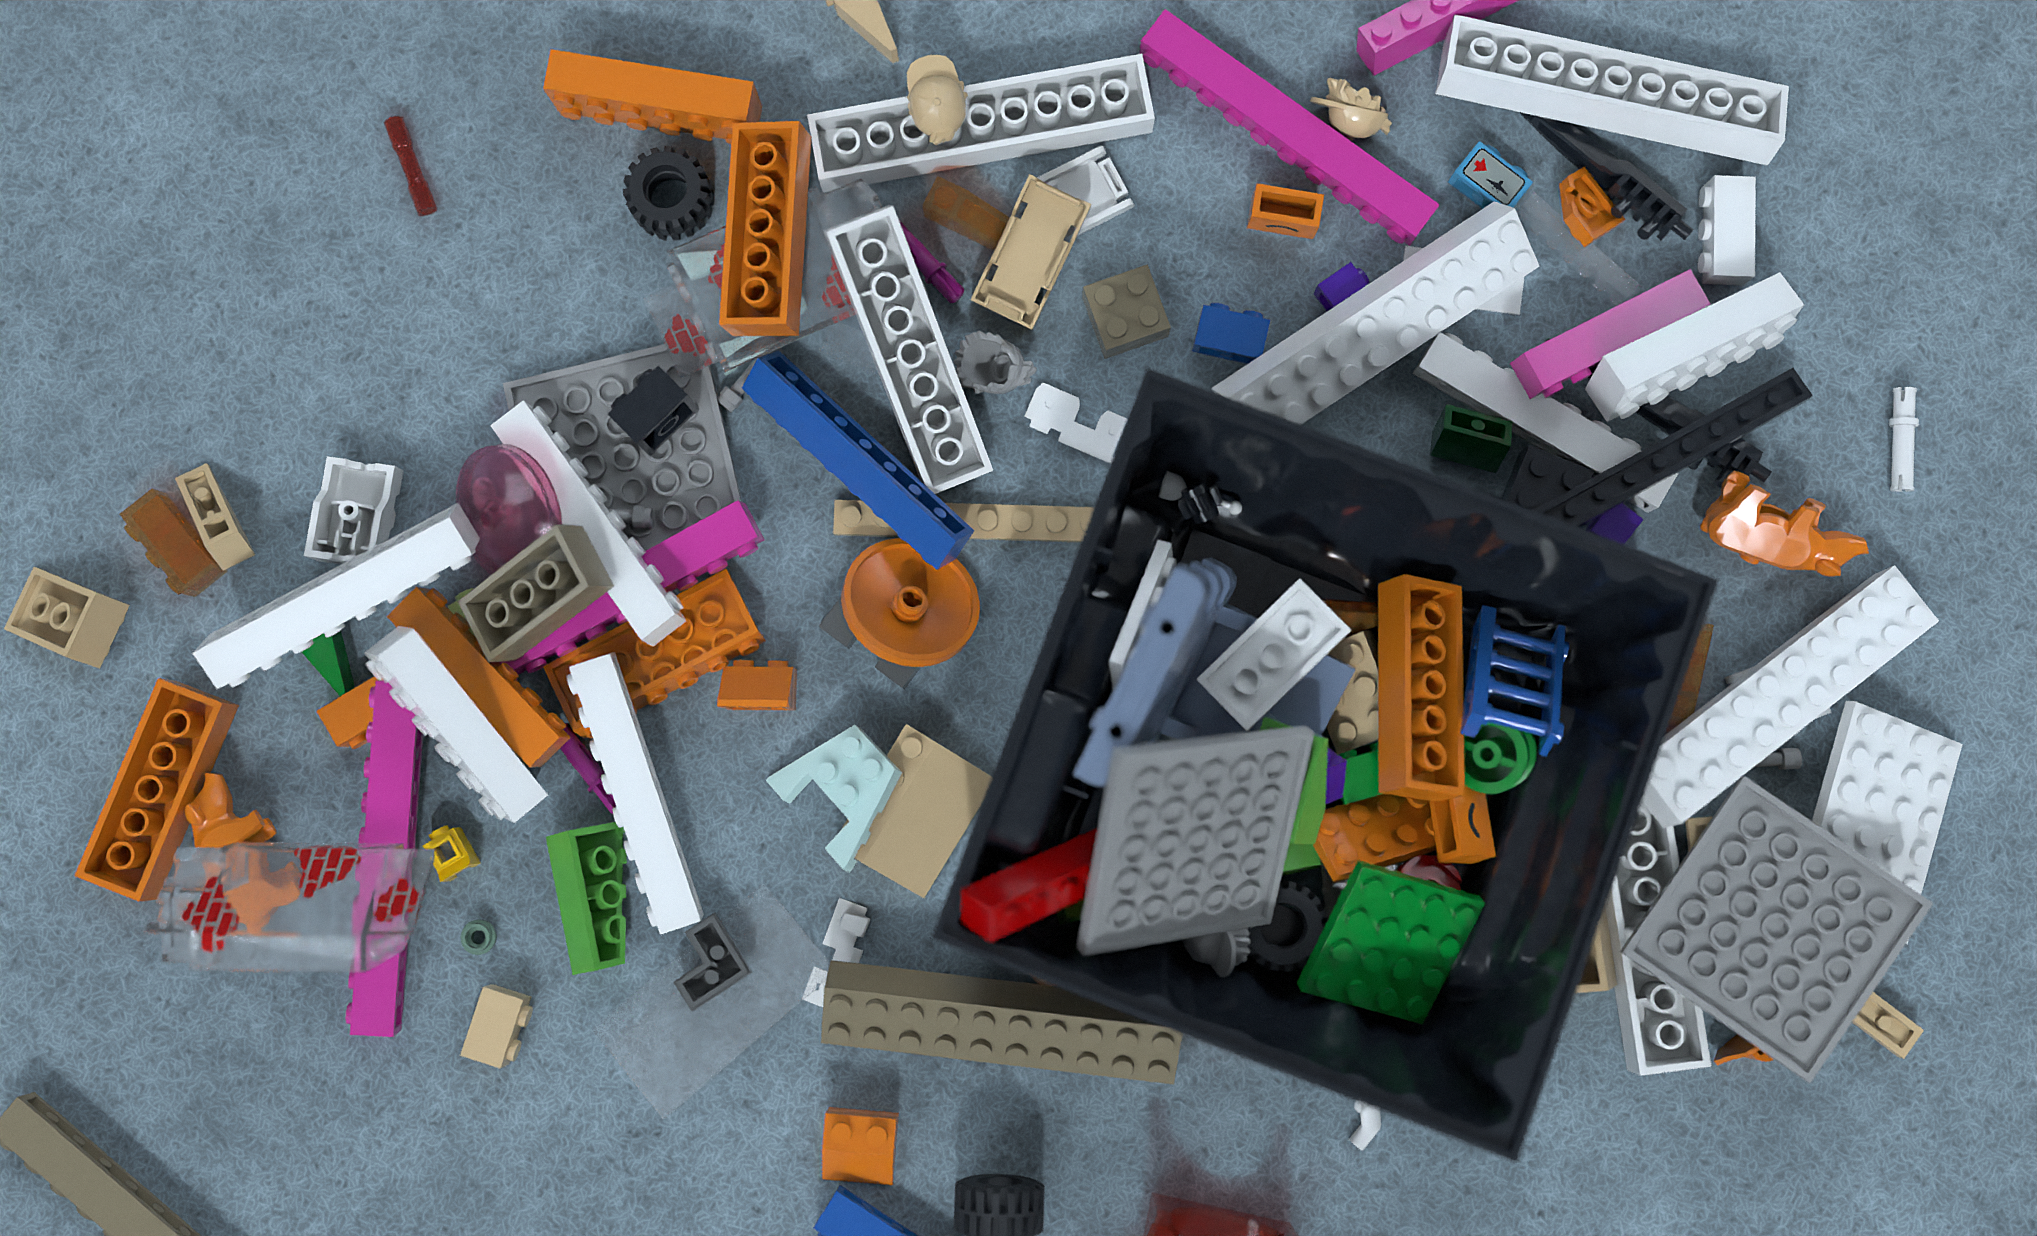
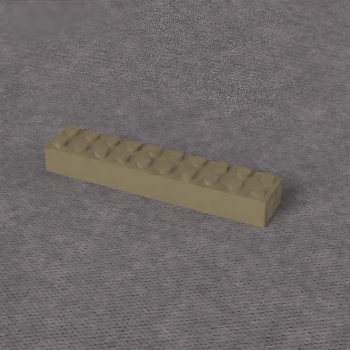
[821,960,1182,1084]

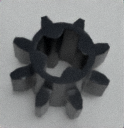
[1178,480,1222,524]

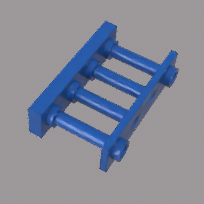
[1460,605,1569,756]

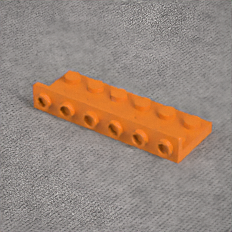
[543,569,766,738]

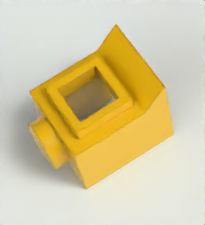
[423,825,481,882]

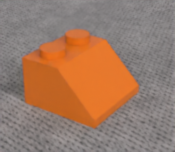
[717,660,797,711]
[822,1107,899,1185]

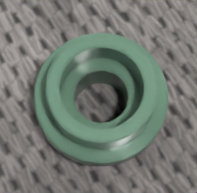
[461,919,497,955]

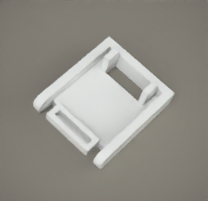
[1037,146,1134,241]

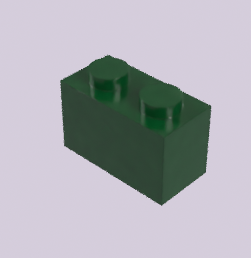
[1430,404,1512,473]

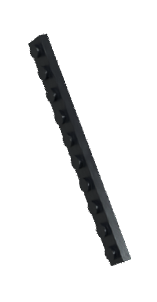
[1533,368,1813,528]

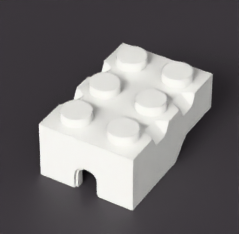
[304,456,403,564]

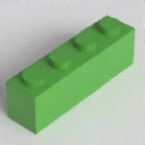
[546,822,627,975]

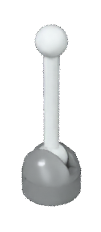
[1158,471,1242,515]

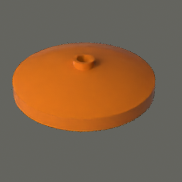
[841,538,980,667]

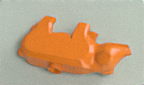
[1700,471,1869,577]
[185,772,302,932]

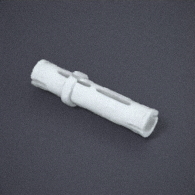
[1889,387,1919,492]

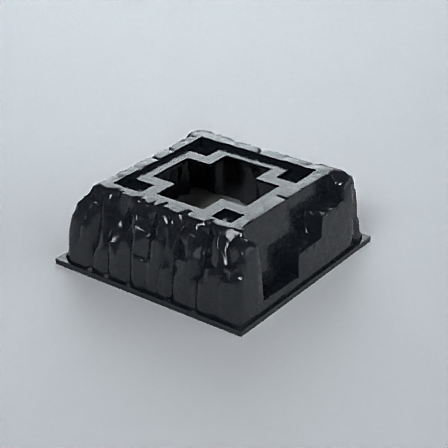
[931,368,1719,1163]

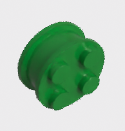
[1464,722,1537,794]

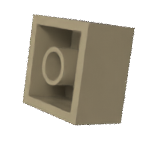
[1082,264,1171,359]

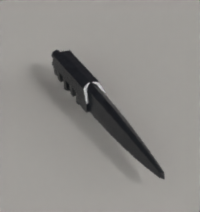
[1519,112,1694,241]
[1544,339,1772,488]

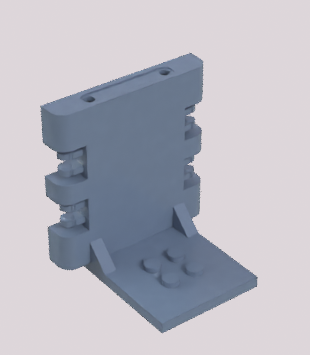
[1073,557,1356,786]

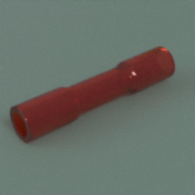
[384,116,438,216]

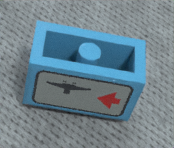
[1448,141,1533,209]

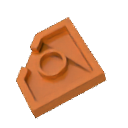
[1559,167,1626,247]

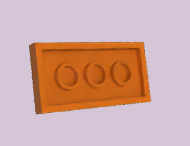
[1312,794,1437,882]

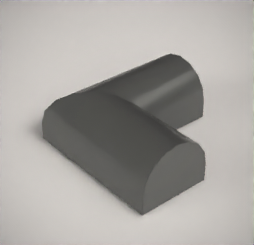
[673,913,753,1012]

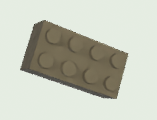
[458,524,614,662]

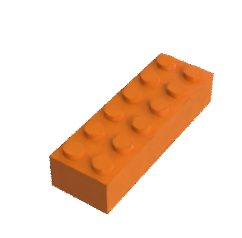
[543,49,762,144]
[719,121,811,336]
[1378,574,1465,802]
[74,678,239,902]

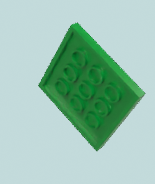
[1297,860,1485,1024]

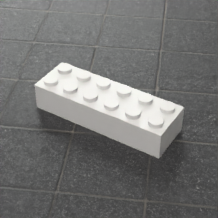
[1585,273,1804,422]
[364,626,548,823]

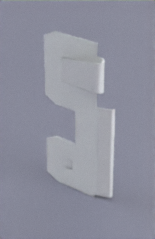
[1024,383,1127,464]
[802,898,870,1007]

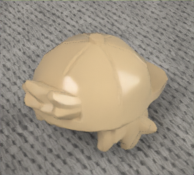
[907,55,968,145]
[1310,78,1392,140]

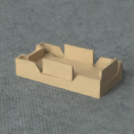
[971,174,1091,330]

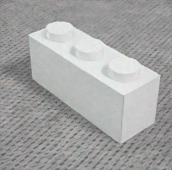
[1698,175,1756,285]

